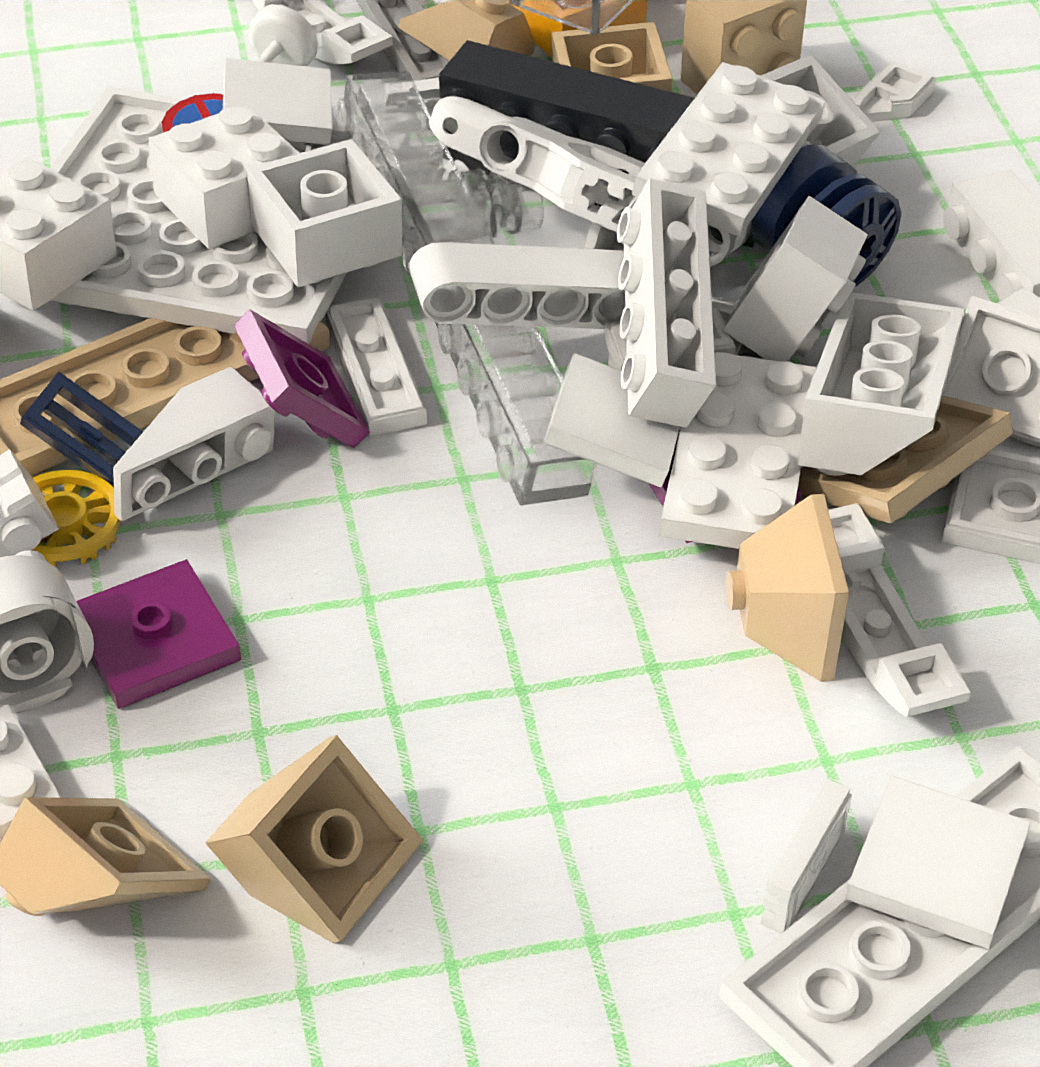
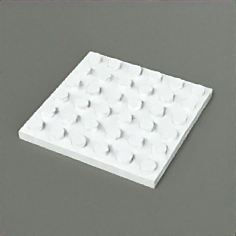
[50,87,409,344]

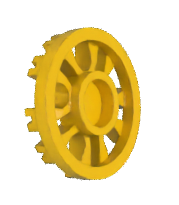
[32,470,122,568]

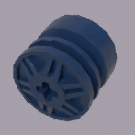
[750,145,902,287]

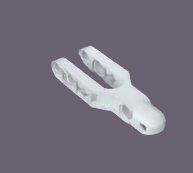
[429,96,751,267]

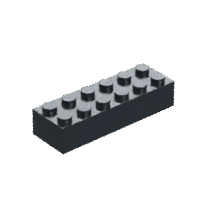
[439,40,737,239]

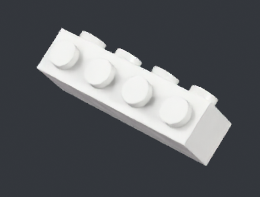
[617,178,716,428]

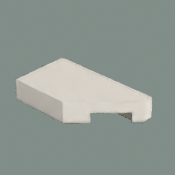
[852,60,936,122]

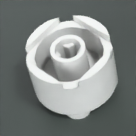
[0,550,94,712]

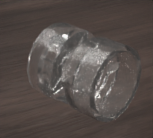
[447,168,544,244]

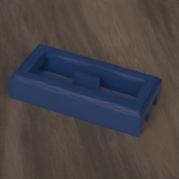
[20,371,143,488]

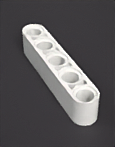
[409,242,625,329]

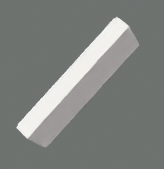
[325,297,427,437]

